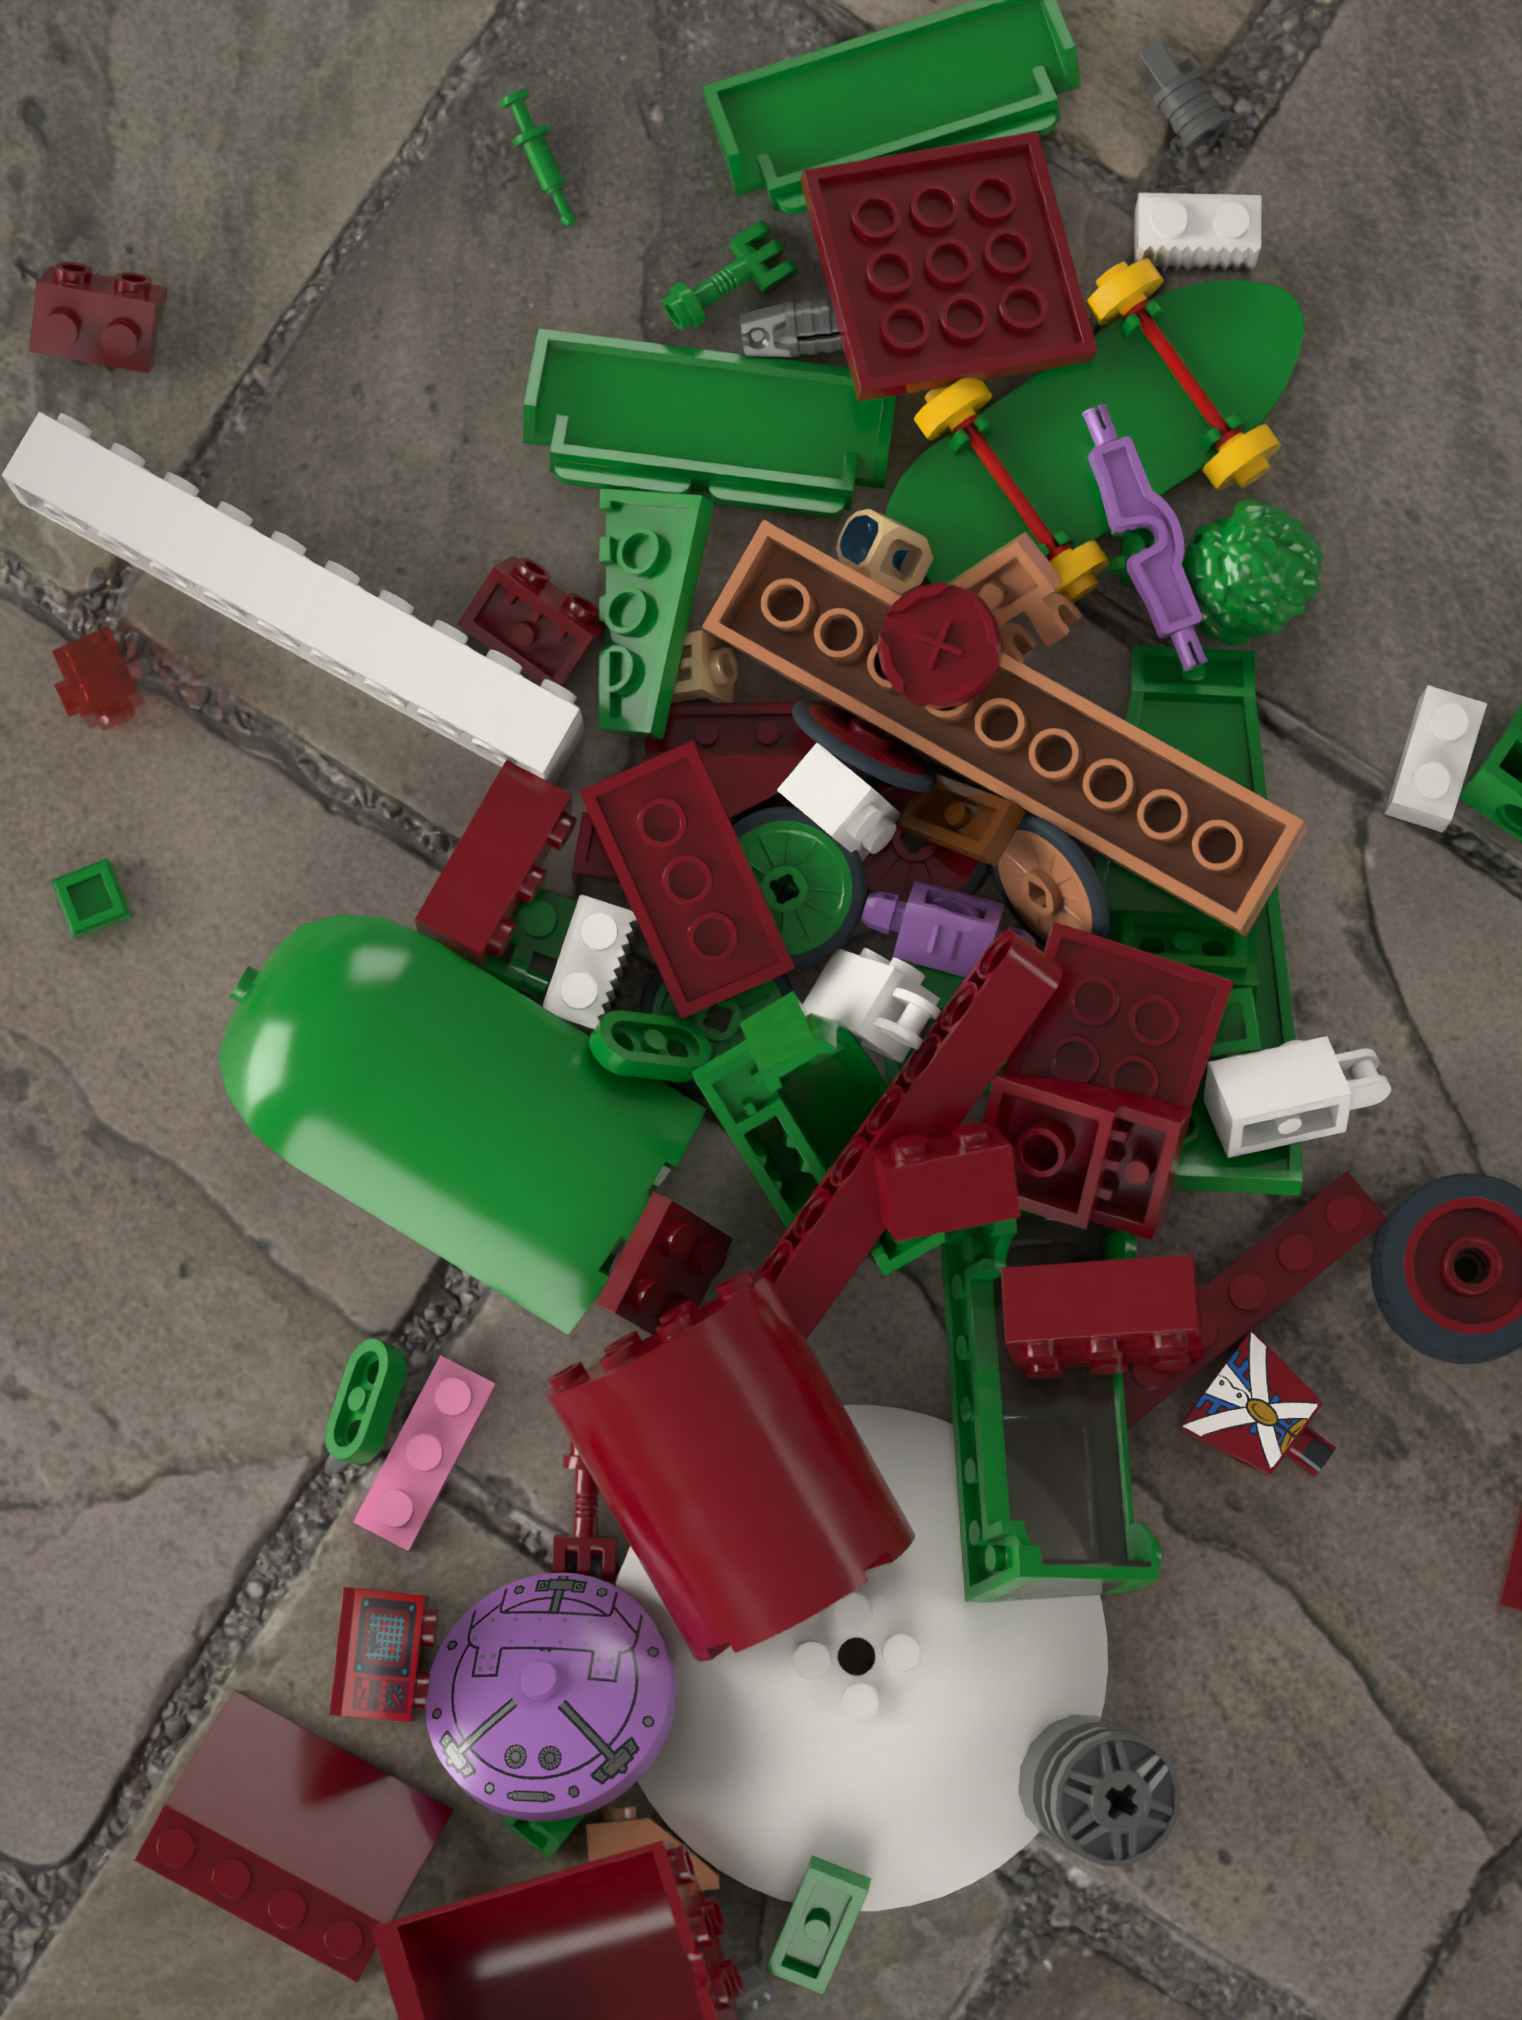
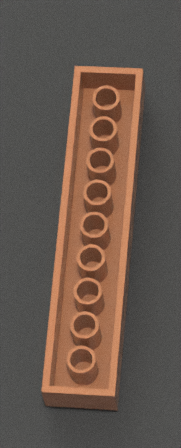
[702,519,1308,937]

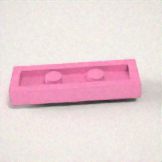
[353,1355,497,1551]

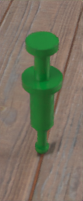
[500,89,576,226]

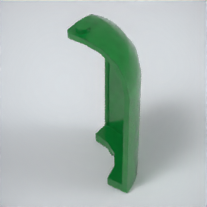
[218,914,706,1335]

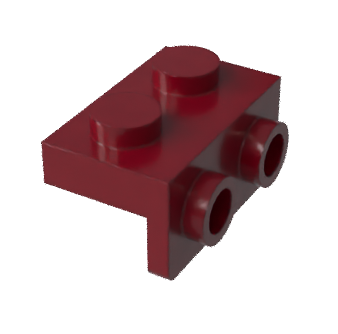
[29,262,167,373]

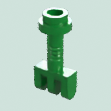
[662,220,799,331]

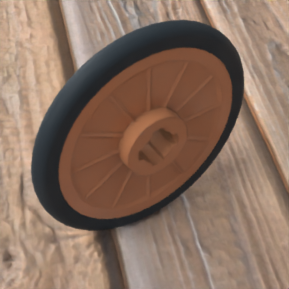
[992,814,1110,947]

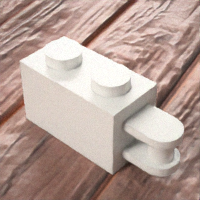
[803,948,941,1063]
[1203,1036,1391,1158]

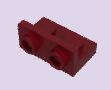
[457,556,606,688]

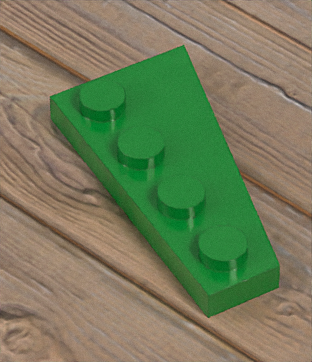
[599,488,714,740]

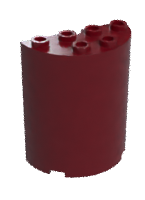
[545,1270,915,1661]
[371,1839,744,2020]

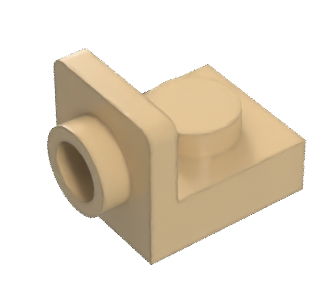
[671,630,738,703]

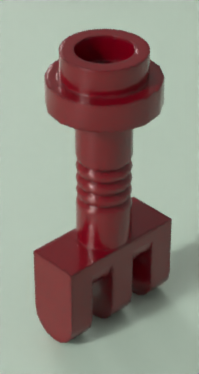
[552,1442,617,1581]

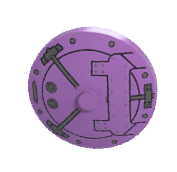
[425,1573,677,1821]

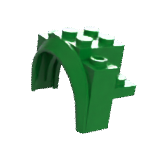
[692,991,945,1276]

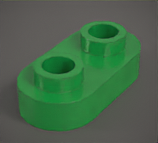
[589,1010,711,1082]
[325,1339,407,1465]

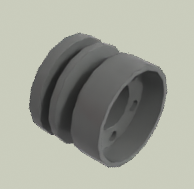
[1018,1715,1181,1866]

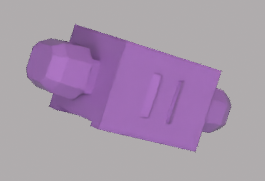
[861,879,1036,978]

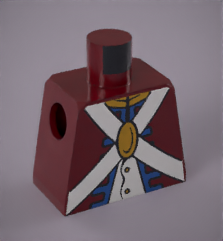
[1177,1331,1336,1478]

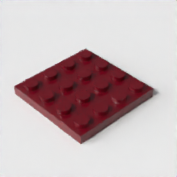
[800,131,1098,402]

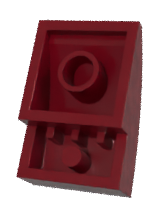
[983,1073,1192,1240]

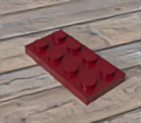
[579,740,796,1019]

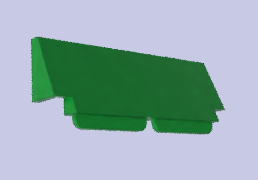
[702,0,1081,214]
[523,328,897,518]

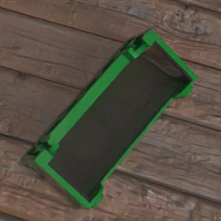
[940,1209,1161,1602]

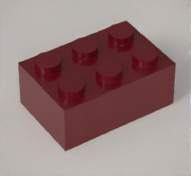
[1001,1254,1204,1379]

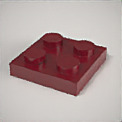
[596,1192,733,1336]

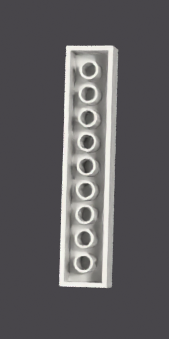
[1,412,586,785]

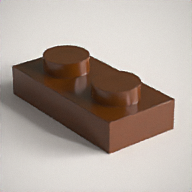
[898,772,1026,867]

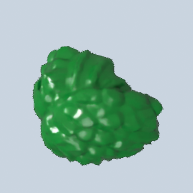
[1182,498,1324,646]

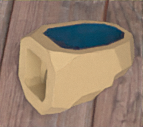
[836,509,934,594]

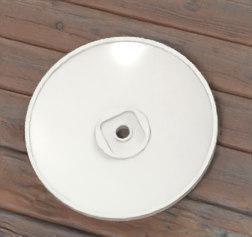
[615,1405,1108,1911]

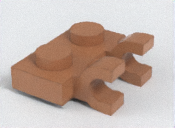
[947,531,1082,663]

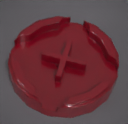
[877,582,1004,710]

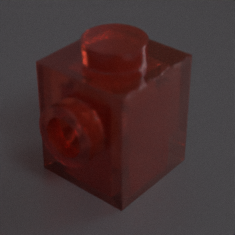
[52,626,146,730]

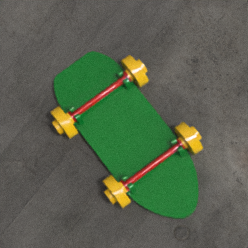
[886,258,1304,603]

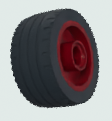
[1371,1173,1522,1364]

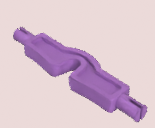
[1082,404,1208,671]

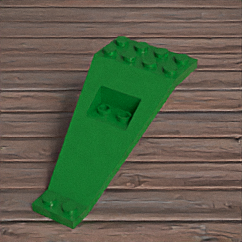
[1094,645,1303,1196]

